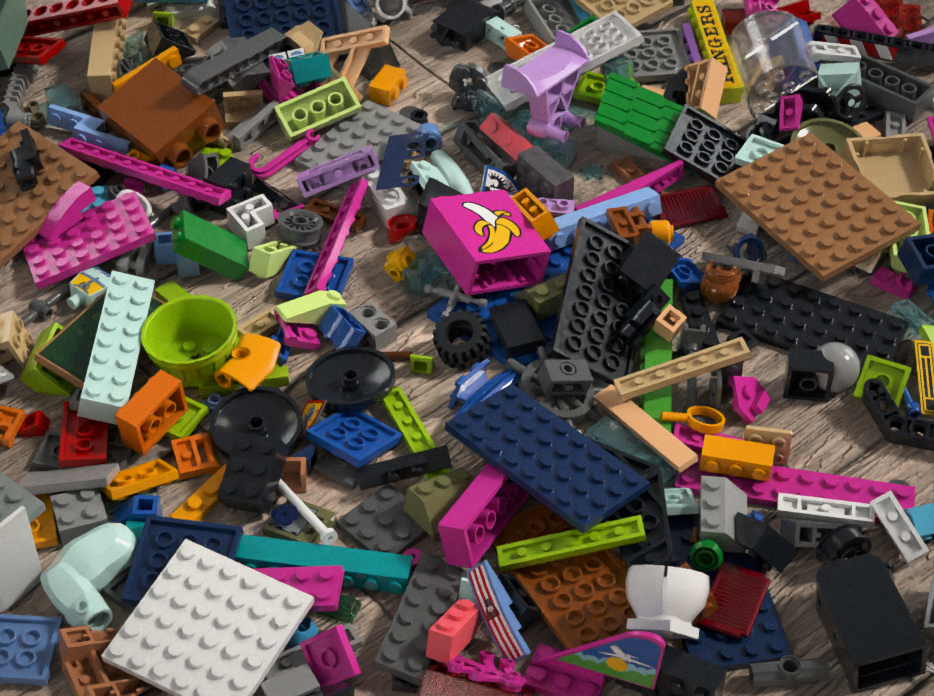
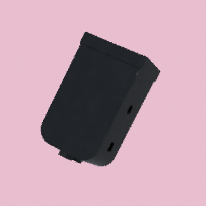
[816,554,928,694]

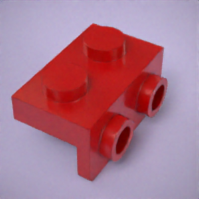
[776,0,821,25]

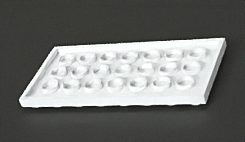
[486,11,645,112]

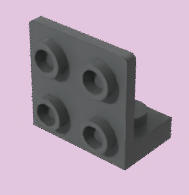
[709,360,744,412]

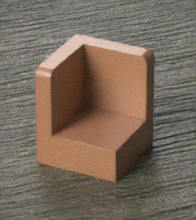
[283,457,308,493]

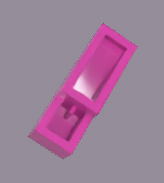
[38,181,96,241]

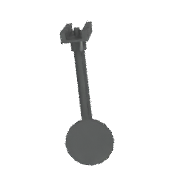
[671,323,715,433]

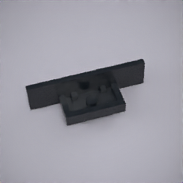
[356,445,452,491]

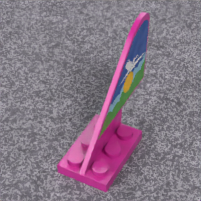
[522,631,666,696]

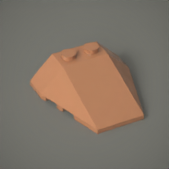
[58,625,154,696]

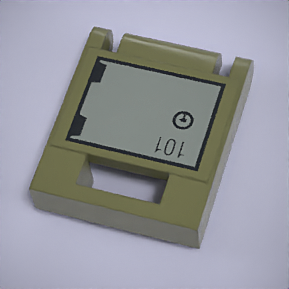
[262,500,337,544]

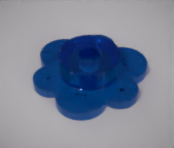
[271,505,298,526]

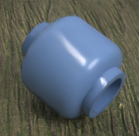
[415,123,442,152]

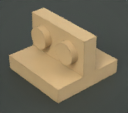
[223,89,263,128]

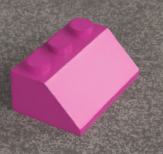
[832,0,899,37]

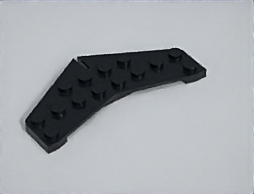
[590,439,673,571]

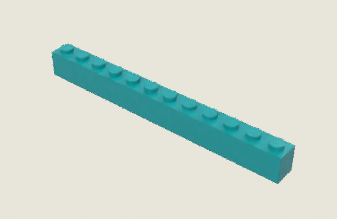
[125,520,413,594]

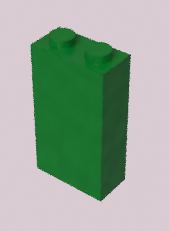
[170,210,249,281]

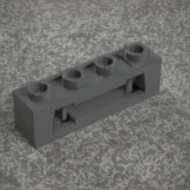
[453,120,517,178]

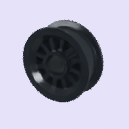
[815,523,872,565]

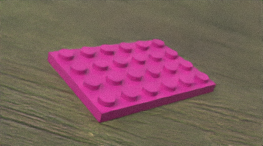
[23,191,157,290]

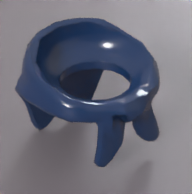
[726,233,764,262]

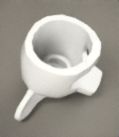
[375,0,412,23]

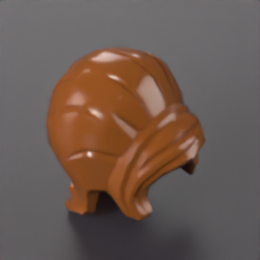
[700,260,743,304]

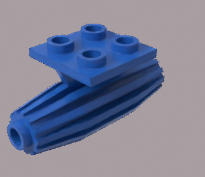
[448,358,521,419]

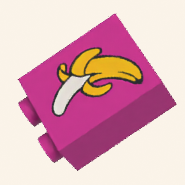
[422,189,551,295]

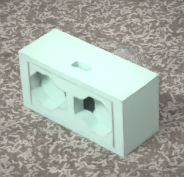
[485,16,522,50]

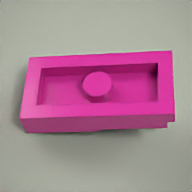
[870,266,919,301]

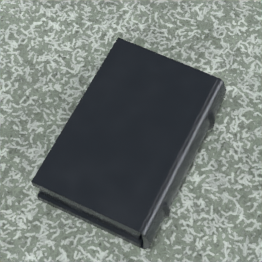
[488,300,547,358]

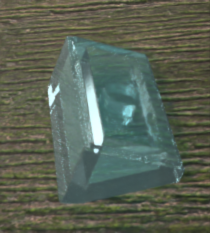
[124,30,145,63]

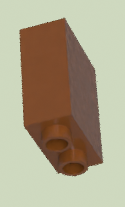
[97,58,226,171]

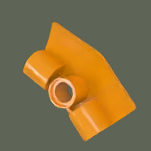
[214,333,281,392]

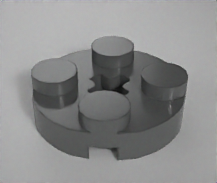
[449,63,488,96]

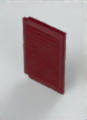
[657,185,728,228]
[696,561,771,639]

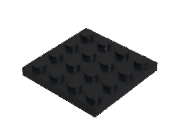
[661,104,747,184]

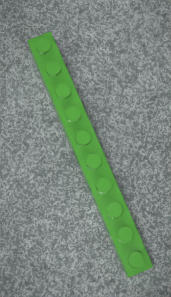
[637,279,673,453]

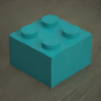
[283,51,333,87]

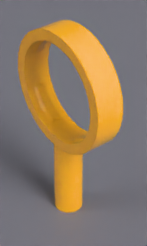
[660,405,725,434]

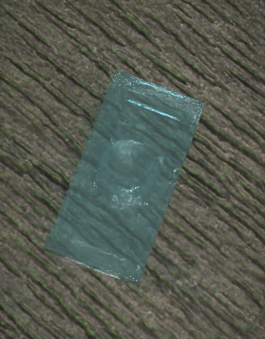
[890,299,934,334]

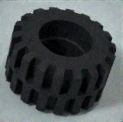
[433,309,492,370]

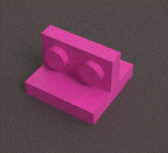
[299,624,362,690]

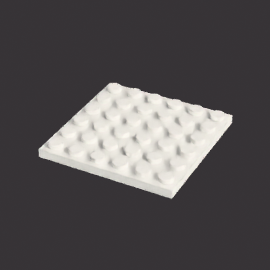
[101,539,314,696]

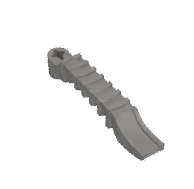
[2,63,39,130]

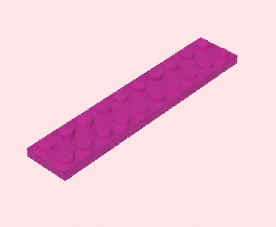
[675,454,915,524]

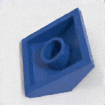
[669,257,703,292]

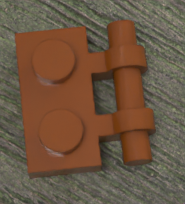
[605,206,652,241]

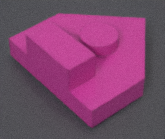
[728,376,771,425]

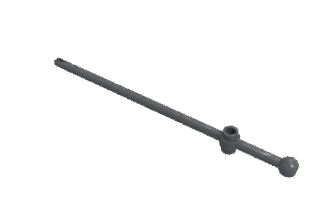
[21,205,173,327]

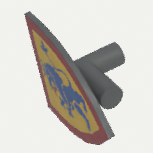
[294,400,327,448]

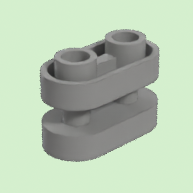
[116,242,155,277]

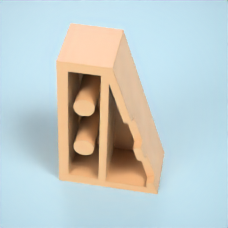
[684,57,728,120]

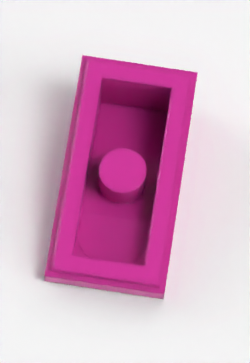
[779,94,803,132]

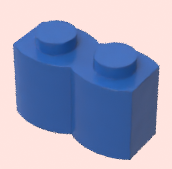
[318,305,366,349]

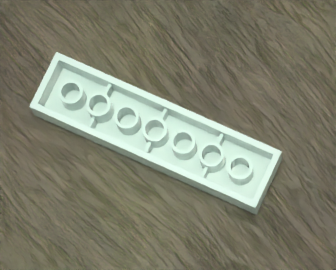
[77,270,155,425]

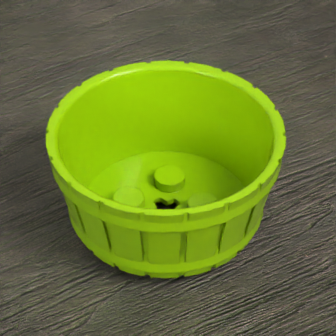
[141,295,238,387]

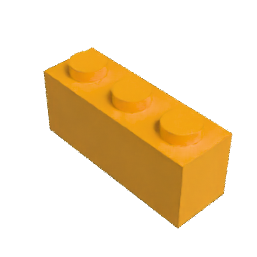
[510,188,560,241]
[699,434,775,482]

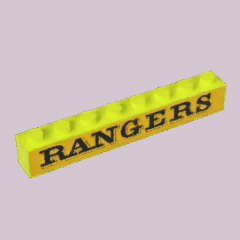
[687,0,742,104]

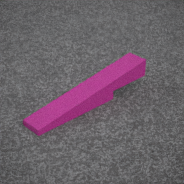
[574,160,684,211]

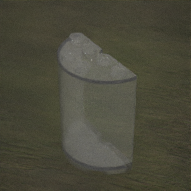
[729,10,819,118]

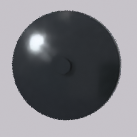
[305,346,396,411]
[210,386,303,459]

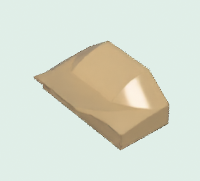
[284,20,323,54]

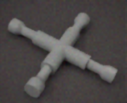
[424,283,487,317]

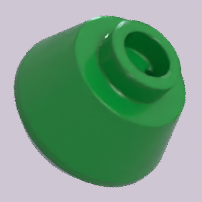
[689,539,723,571]

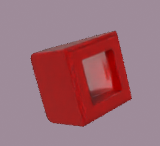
[19,410,50,437]

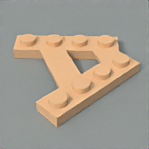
[320,25,390,102]

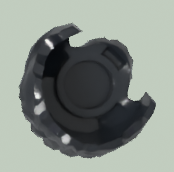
[451,88,483,116]

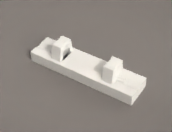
[776,493,875,529]

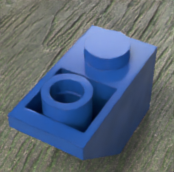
[112,495,162,525]

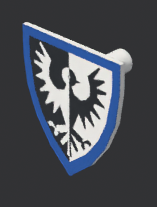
[480,165,521,195]

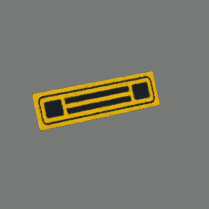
[914,340,934,415]

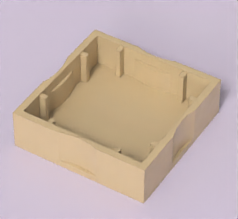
[841,133,934,207]

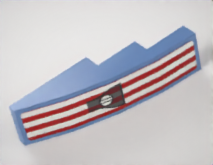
[466,559,531,662]

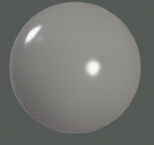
[816,342,860,392]

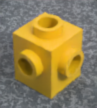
[383,245,420,283]

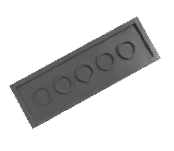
[373,553,467,686]

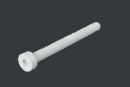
[277,479,338,545]

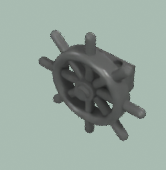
[506,346,607,428]

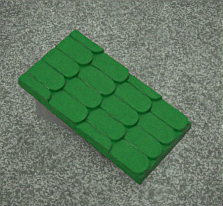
[594,72,708,181]

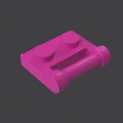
[274,310,321,351]

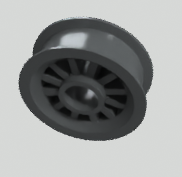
[276,209,323,246]

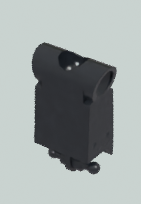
[430,0,504,52]

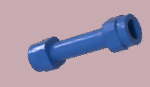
[902,387,922,419]

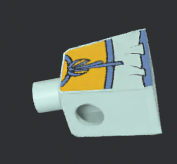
[67,266,111,310]

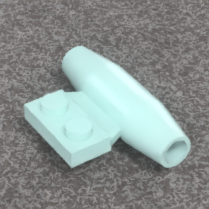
[409,149,474,194]

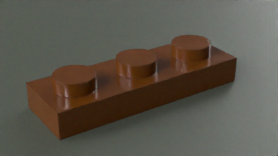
[303,197,367,234]

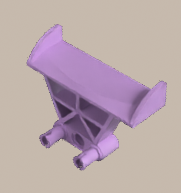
[501,30,590,143]

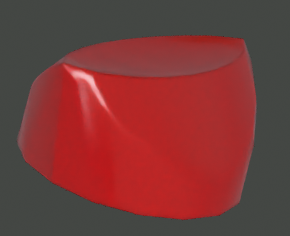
[386,214,418,244]

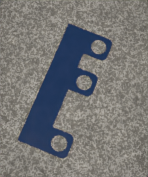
[376,132,429,190]

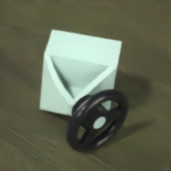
[817,62,867,121]

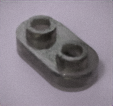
[893,339,917,376]

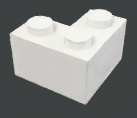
[226,194,274,250]

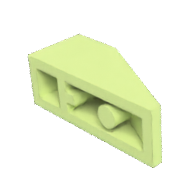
[248,239,303,279]
[275,290,347,324]

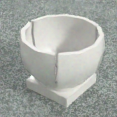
[626,565,710,639]

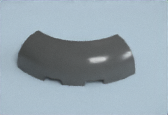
[170,152,220,216]

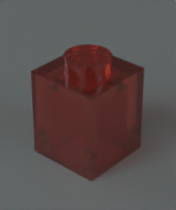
[721,8,749,35]

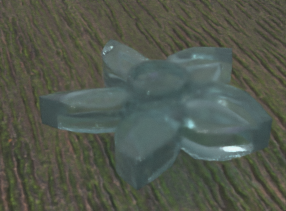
[580,161,603,181]

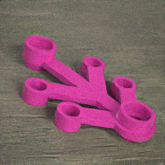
[440,651,525,692]

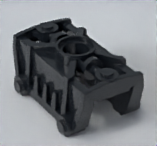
[775,81,836,122]

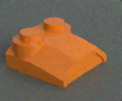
[504,34,547,61]

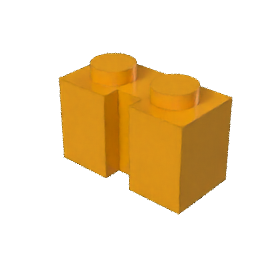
[369,64,408,106]

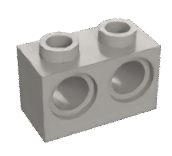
[349,301,397,350]

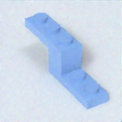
[47,104,131,155]

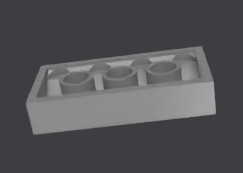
[523,0,576,45]

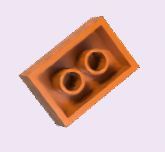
[115,370,189,456]

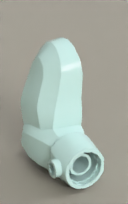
[40,523,138,631]

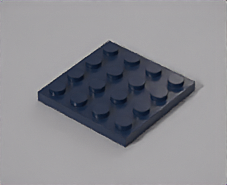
[121,515,243,606]

